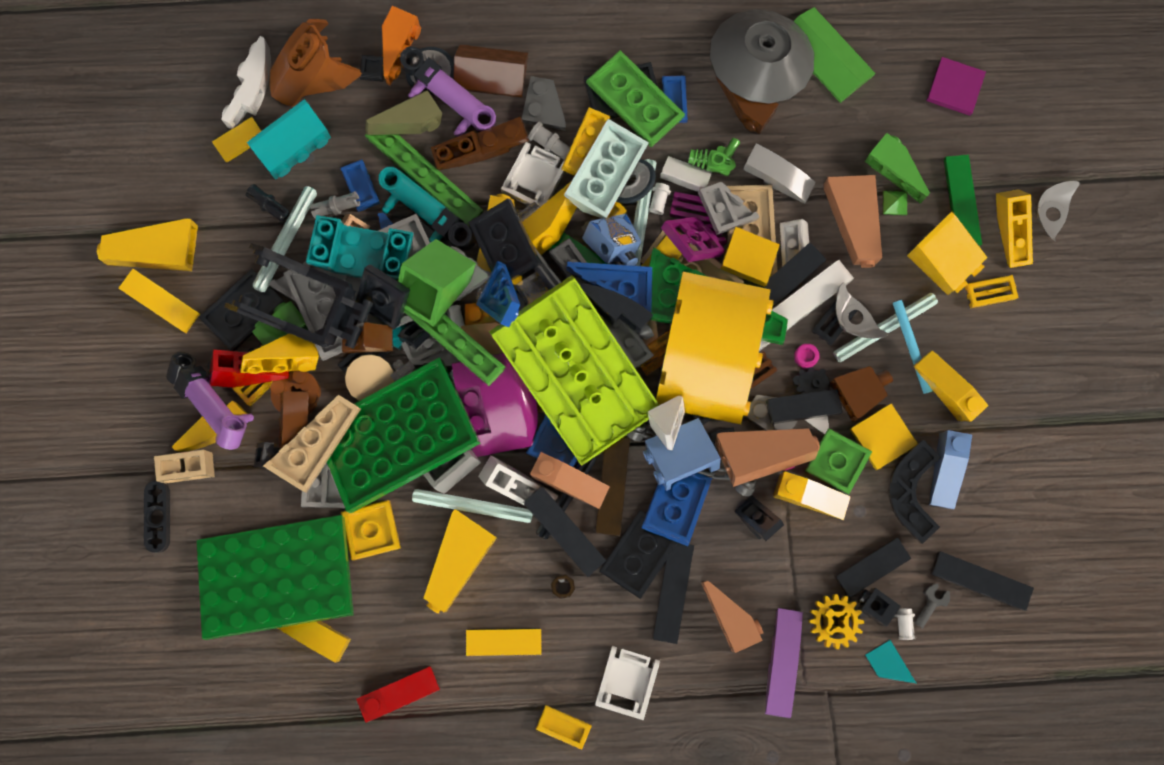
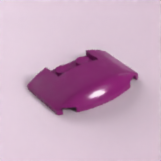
[452,353,538,457]

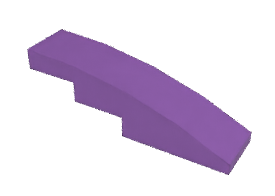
[765,608,803,718]

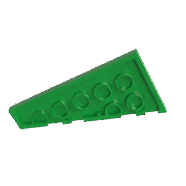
[649,247,788,345]

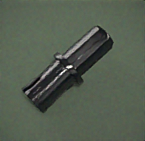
[245,184,289,221]

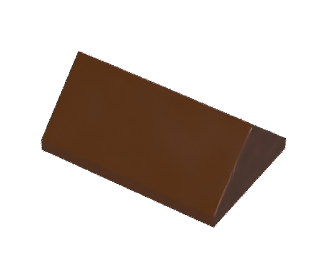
[454,45,528,98]

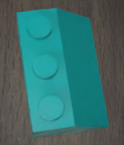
[247,99,331,180]

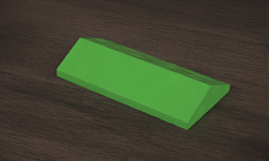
[794,7,875,103]

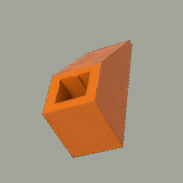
[382,6,421,86]

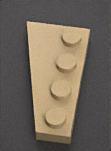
[263,395,361,493]

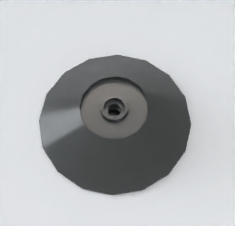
[710,9,814,104]

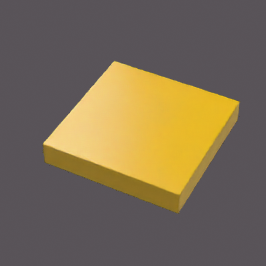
[720,227,780,287]
[849,404,918,470]
[341,500,401,561]

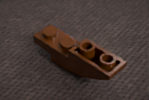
[431,117,529,170]

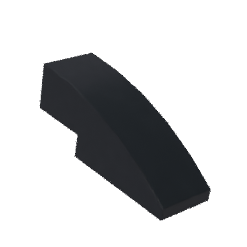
[580,284,653,335]

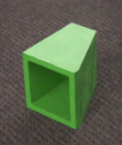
[398,239,476,326]

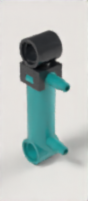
[378,167,477,250]

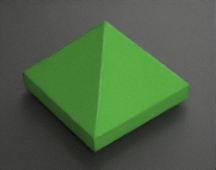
[883,191,907,215]

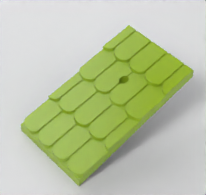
[489,275,659,466]

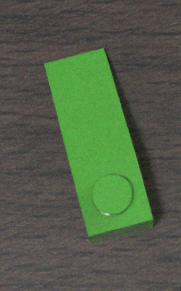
[864,133,930,204]

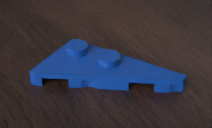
[566,262,652,312]

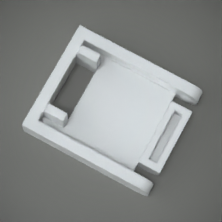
[501,142,565,210]
[595,646,660,720]

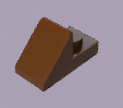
[342,322,393,353]

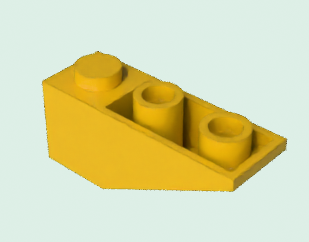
[240,333,319,374]

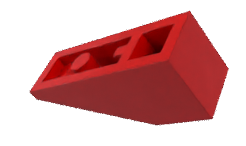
[210,350,289,388]
[356,666,440,723]

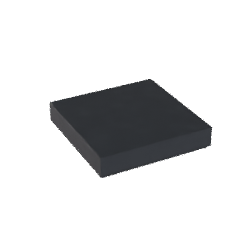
[355,264,410,329]

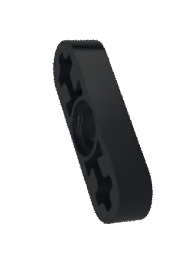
[144,481,170,553]

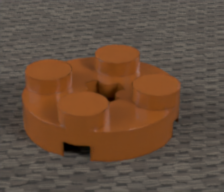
[270,371,321,415]

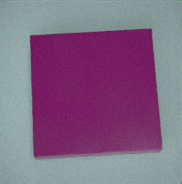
[926,57,986,116]

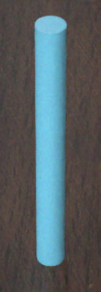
[893,300,933,394]

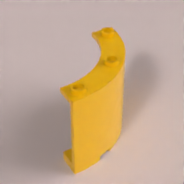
[656,272,773,425]

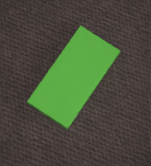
[586,50,685,147]

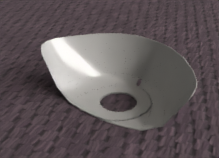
[1036,181,1079,241]
[836,283,889,339]

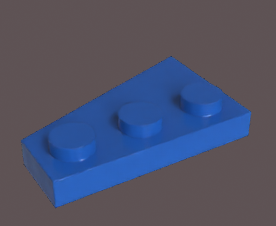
[476,261,520,327]

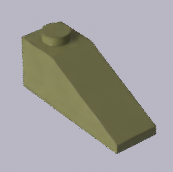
[365,90,442,135]

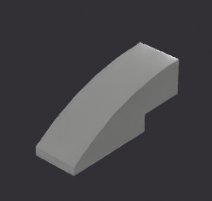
[743,143,816,204]

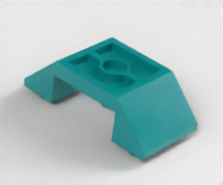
[306,215,414,281]

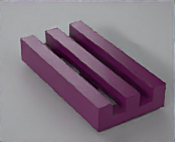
[669,192,711,224]

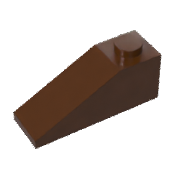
[716,76,779,134]

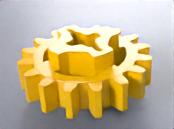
[808,594,864,649]

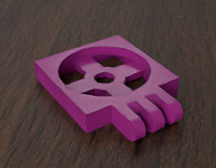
[661,217,727,262]

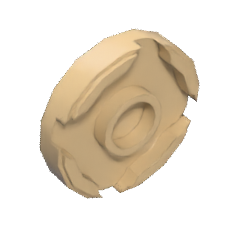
[345,354,394,401]

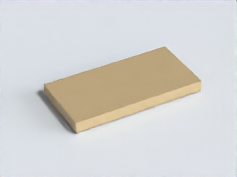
[727,185,778,279]

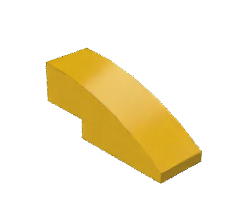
[119,269,200,333]
[172,401,248,453]
[278,621,351,663]

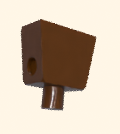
[830,366,893,422]

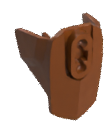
[269,19,362,107]

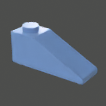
[929,430,972,509]

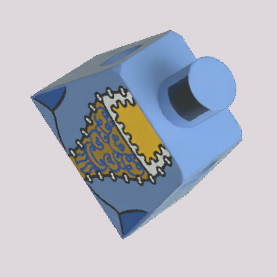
[582,214,641,266]

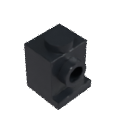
[858,588,901,626]

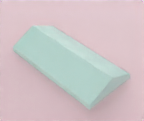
[564,119,649,218]

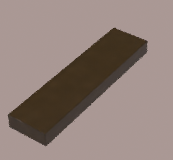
[596,438,630,536]

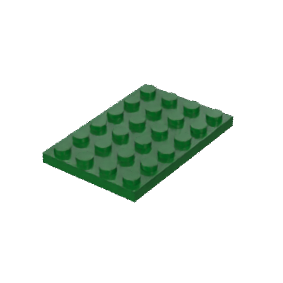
[327,357,481,513]
[197,515,354,640]

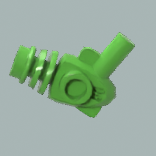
[688,138,740,177]

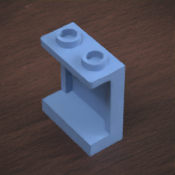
[643,418,721,491]

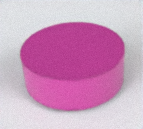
[794,344,819,369]

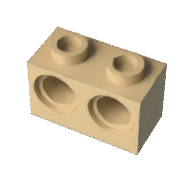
[154,450,215,484]

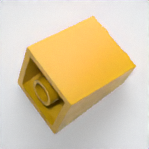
[907,212,987,295]

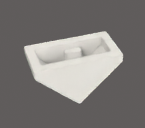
[648,396,685,450]

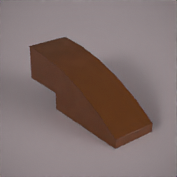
[279,392,308,450]

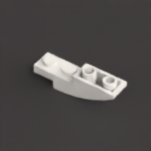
[221,36,271,129]

